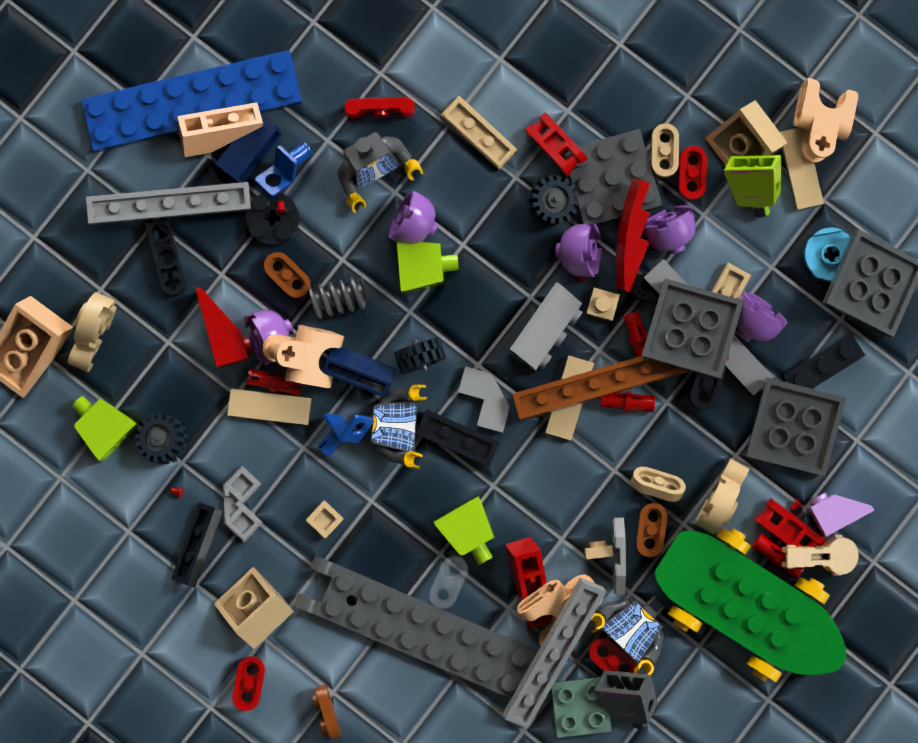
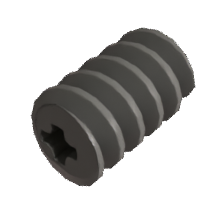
[309,275,367,319]

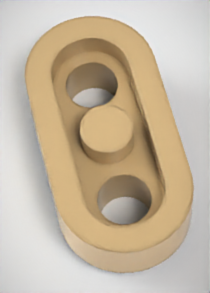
[651,123,679,178]
[631,467,686,502]

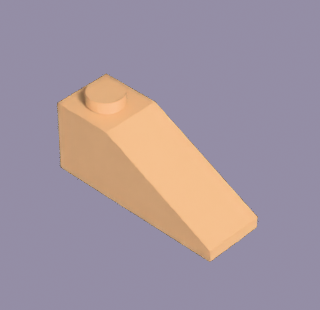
[178,103,263,157]

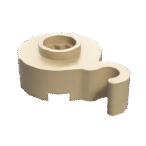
[68,292,117,372]
[694,458,749,535]

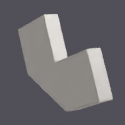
[458,366,510,433]
[223,466,263,542]
[612,518,626,595]

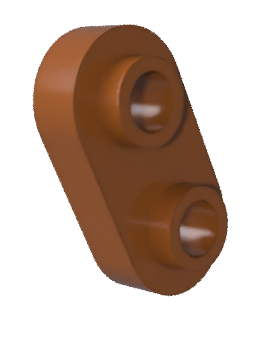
[264,252,311,299]
[636,503,667,557]
[312,684,342,740]

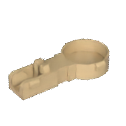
[782,535,859,576]

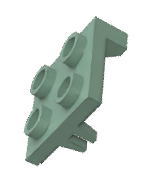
[551,676,612,738]

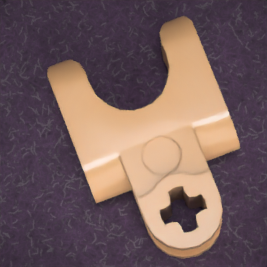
[793,78,858,163]
[262,325,344,388]
[517,575,603,646]

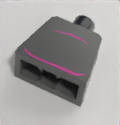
[594,670,657,729]

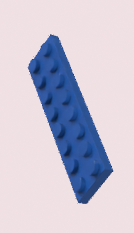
[81,50,302,152]

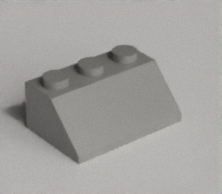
[509,282,583,372]

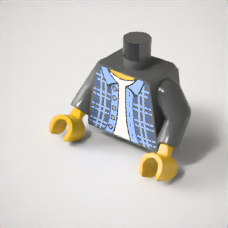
[337,132,423,213]
[356,385,427,469]
[590,596,665,675]

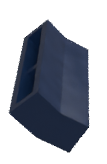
[215,115,283,183]
[323,347,397,397]

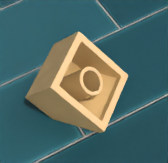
[705,100,787,165]
[214,567,294,649]

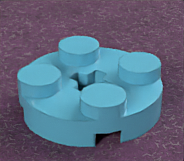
[803,227,851,282]

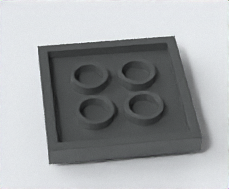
[563,129,662,225]
[822,229,918,337]
[642,278,744,380]
[746,377,846,476]

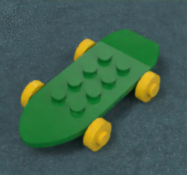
[654,527,846,683]

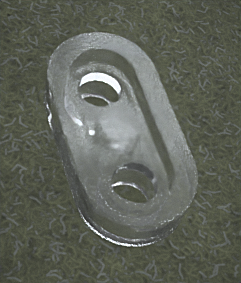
[430,556,468,609]

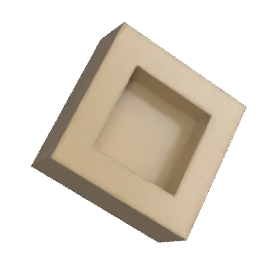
[586,288,620,321]
[306,500,344,539]
[584,541,614,559]

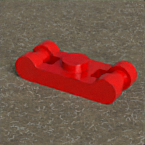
[345,97,415,120]
[524,113,588,176]
[754,498,826,548]

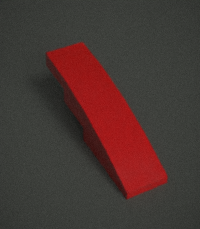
[616,178,651,292]

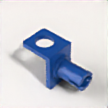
[255,142,312,197]
[318,413,374,456]

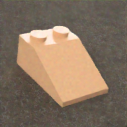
[0,296,73,398]

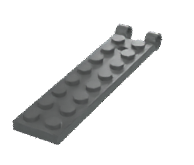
[294,555,538,698]

